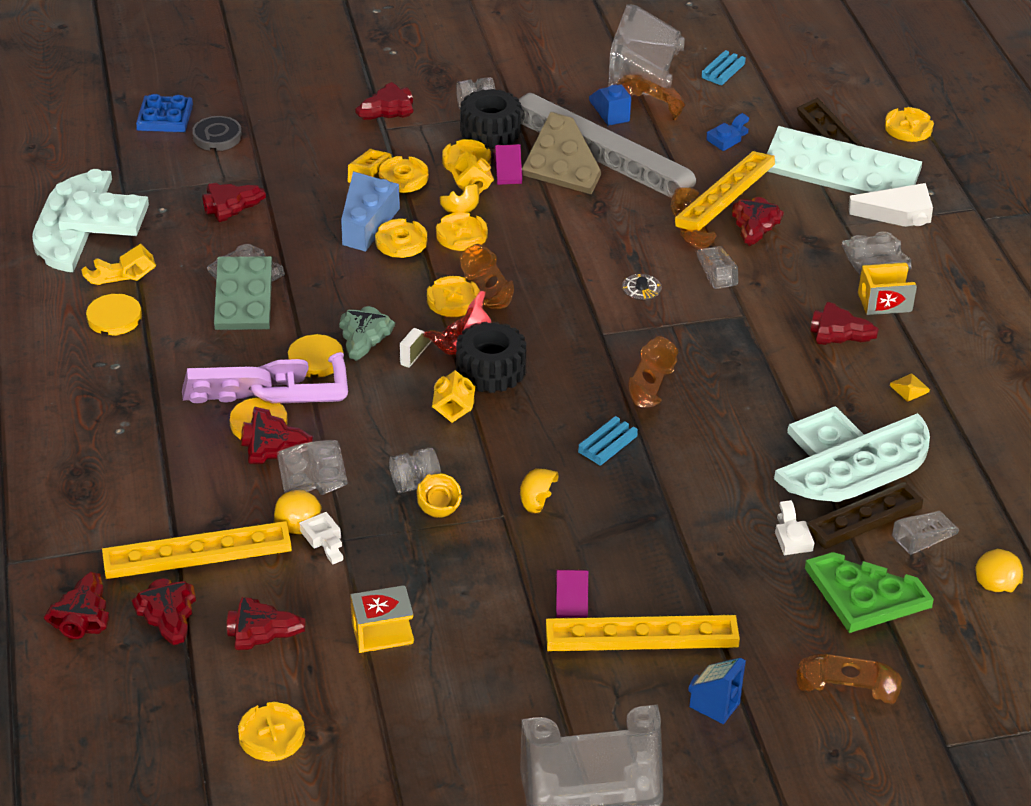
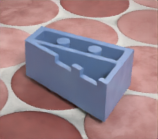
[341,172,400,252]

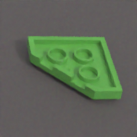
[805,552,934,633]

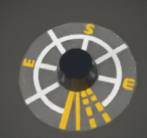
[622,274,662,300]

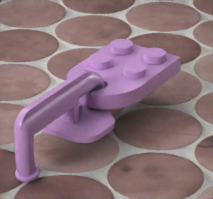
[182,352,348,404]

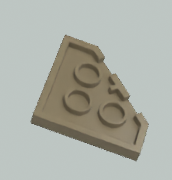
[522,112,601,195]

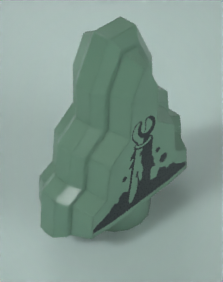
[339,306,395,361]

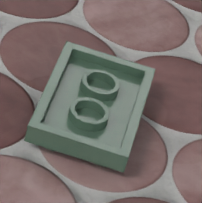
[214,256,272,330]

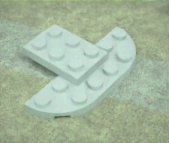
[32,169,149,272]
[774,406,930,502]

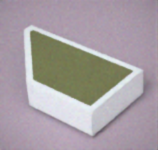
[400,328,434,368]

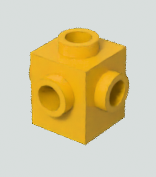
[450,151,494,194]
[432,370,475,423]

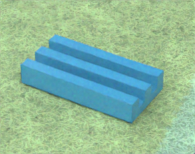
[701,50,746,85]
[578,416,638,466]

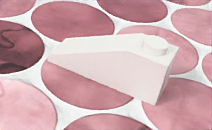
[849,183,933,227]

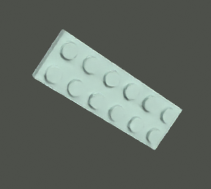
[767,126,922,194]

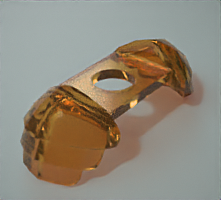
[616,74,685,120]
[670,187,717,250]
[460,244,514,309]
[629,336,679,408]
[796,654,902,704]

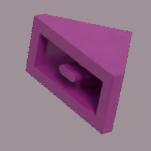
[493,144,522,185]
[556,569,588,618]

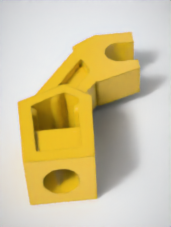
[81,244,156,285]

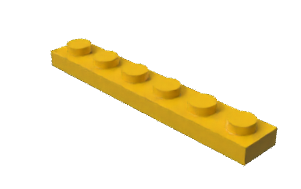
[675,151,775,232]
[102,521,292,579]
[546,615,740,651]

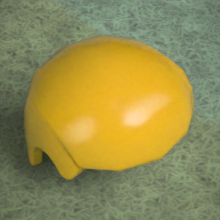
[440,184,479,213]
[520,469,558,513]
[416,473,462,518]
[274,490,321,534]
[975,549,1023,593]

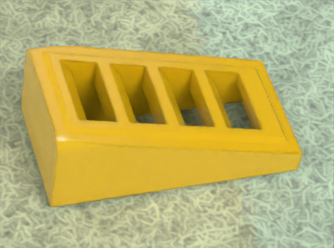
[348,149,392,183]

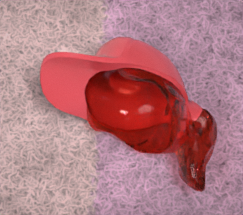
[423,291,491,355]

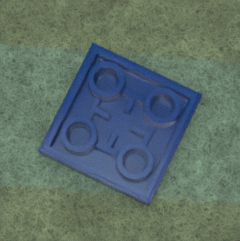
[136,94,193,132]

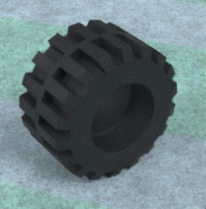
[460,89,522,148]
[456,322,526,393]

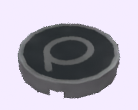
[193,116,242,151]

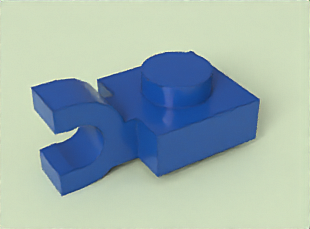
[707,113,749,151]

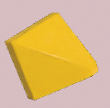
[890,373,930,402]

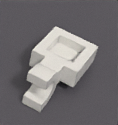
[775,500,814,555]
[299,512,343,565]

